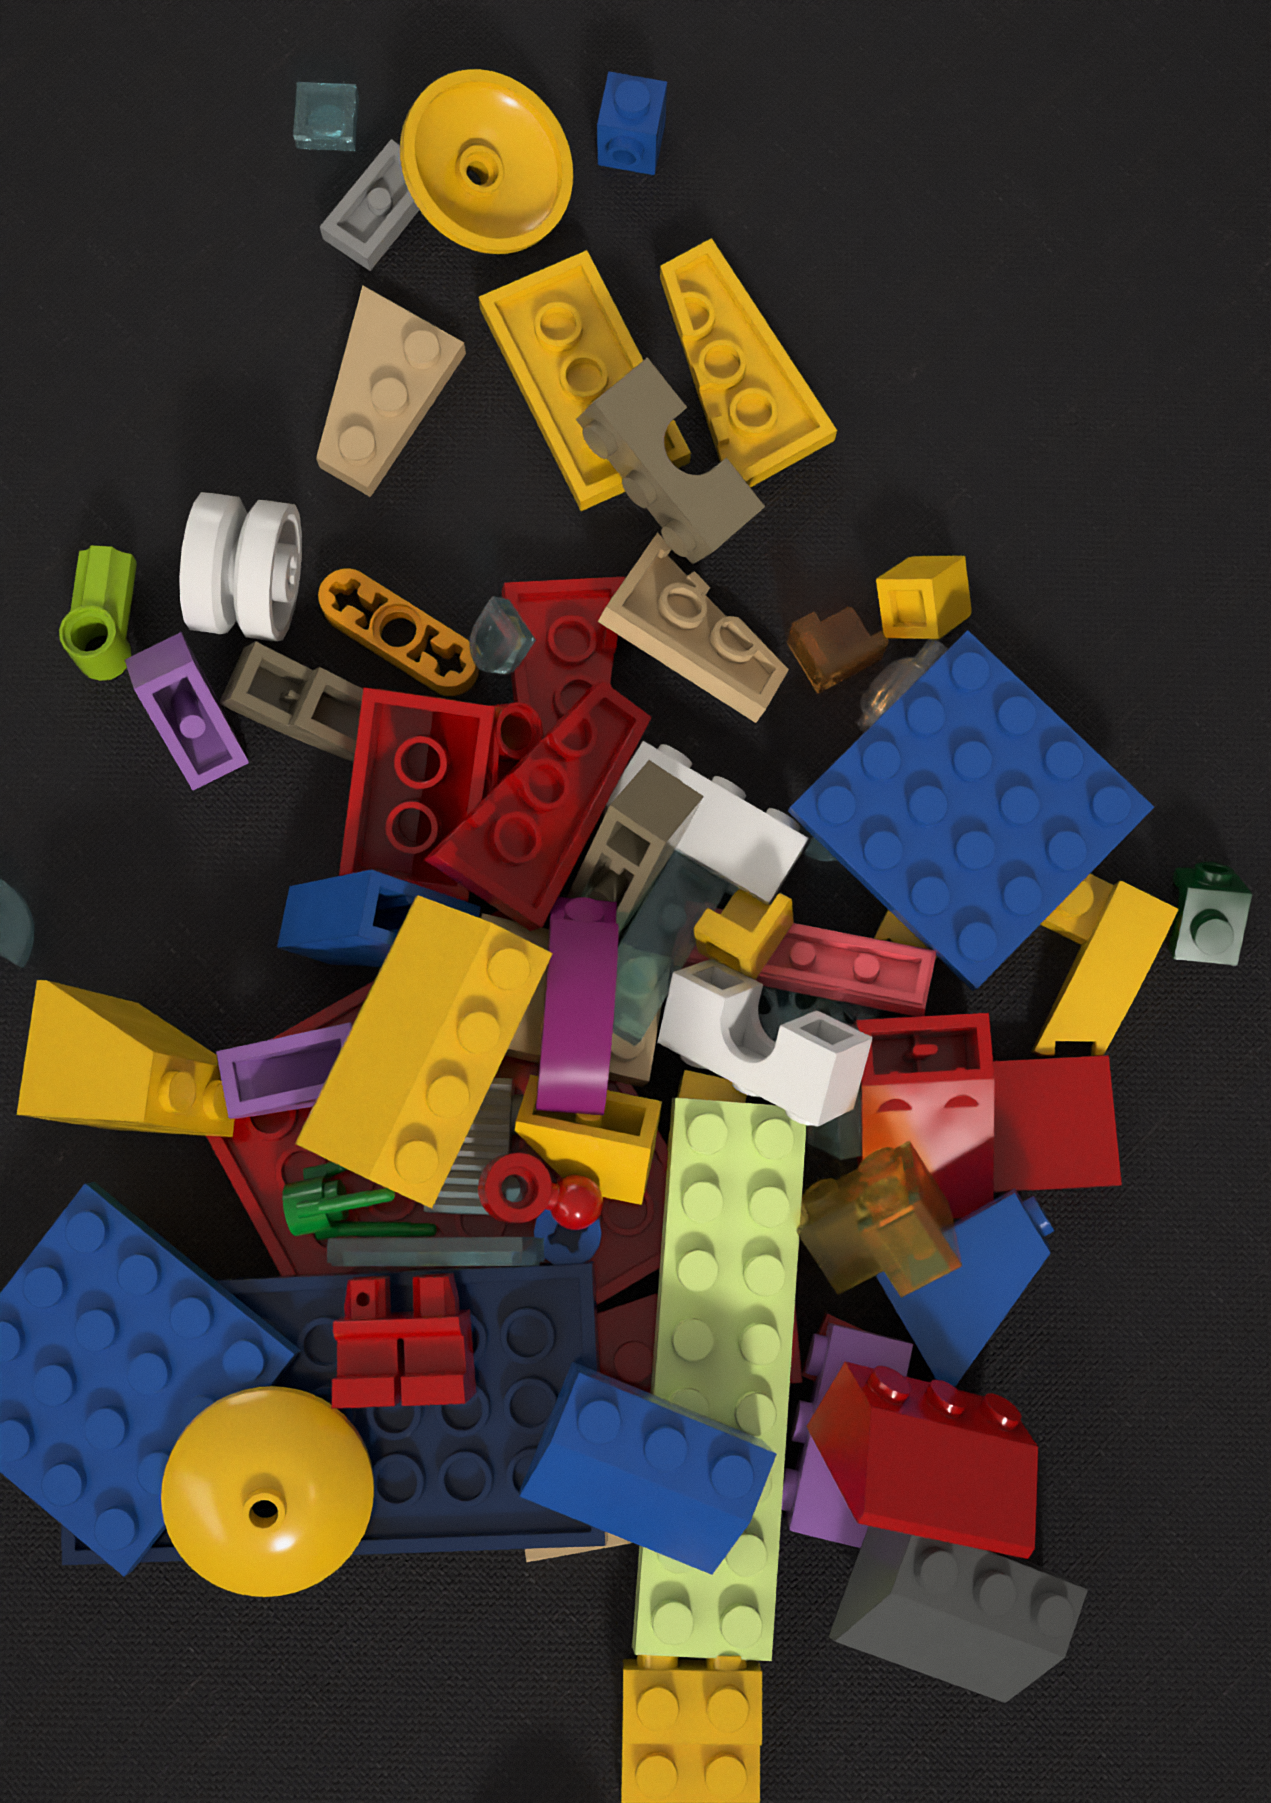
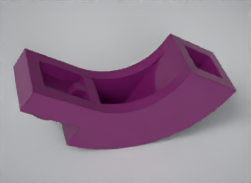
[536,897,619,1115]

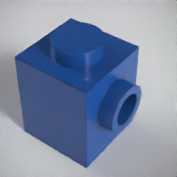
[597,71,667,175]

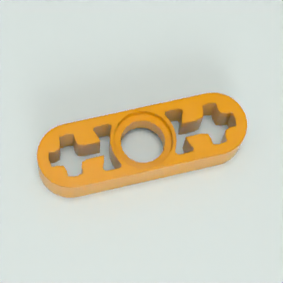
[318,569,479,696]

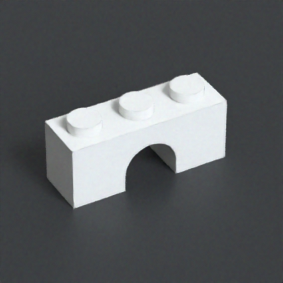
[657,959,873,1127]

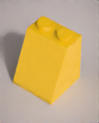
[16,980,235,1137]

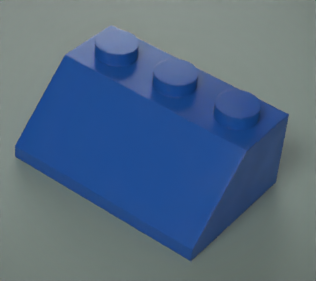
[518,1361,777,1575]

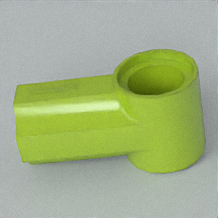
[59,545,137,681]

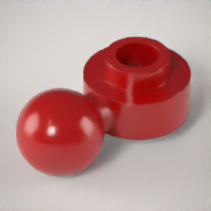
[478,1153,603,1230]

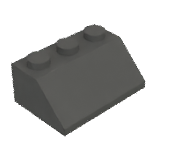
[829,1526,1088,1703]

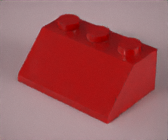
[339,687,495,902]
[806,1361,1038,1559]

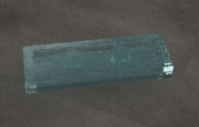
[613,850,729,1046]
[327,1237,544,1266]

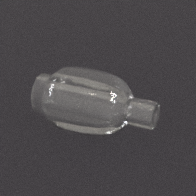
[857,639,948,733]

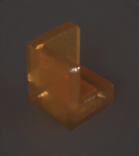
[787,607,888,694]

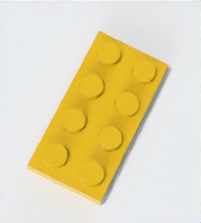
[478,250,691,511]

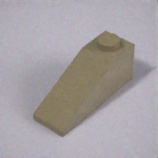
[566,760,704,940]

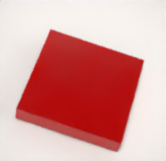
[993,1055,1122,1193]

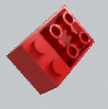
[850,1013,995,1224]

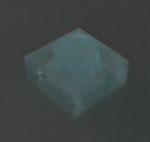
[293,82,359,151]

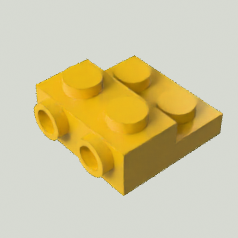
[621,1655,762,1803]

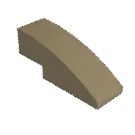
[219,641,363,762]

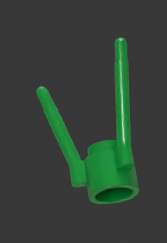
[282,1161,437,1241]

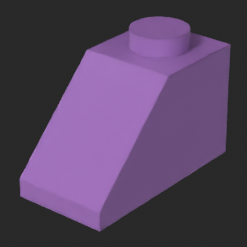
[125,632,249,790]

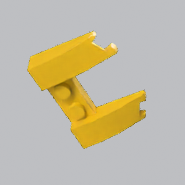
[873,874,1179,1057]

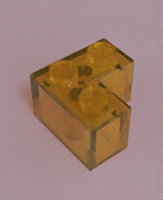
[796,1141,962,1298]

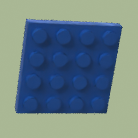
[788,630,1154,991]
[0,1182,301,1577]

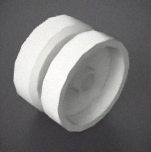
[179,492,302,642]

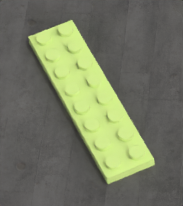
[632,1098,806,1661]

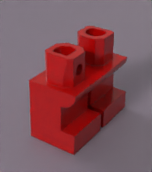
[332,1273,476,1408]

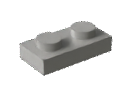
[320,139,419,271]

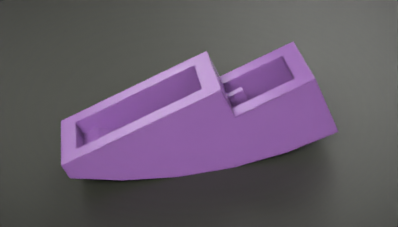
[216,1022,353,1119]

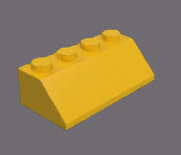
[295,895,553,1209]

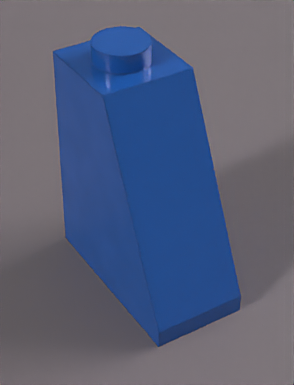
[277,869,481,967]
[874,1188,1055,1387]

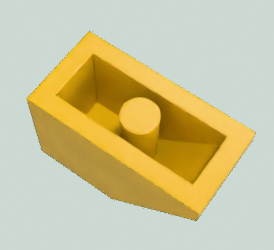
[515,1075,662,1205]

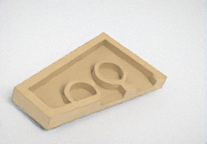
[316,286,466,497]
[598,532,789,723]

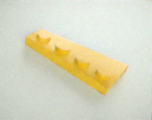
[660,238,837,488]

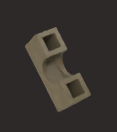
[576,357,765,565]

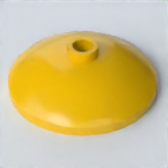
[400,69,573,254]
[161,1386,374,1597]

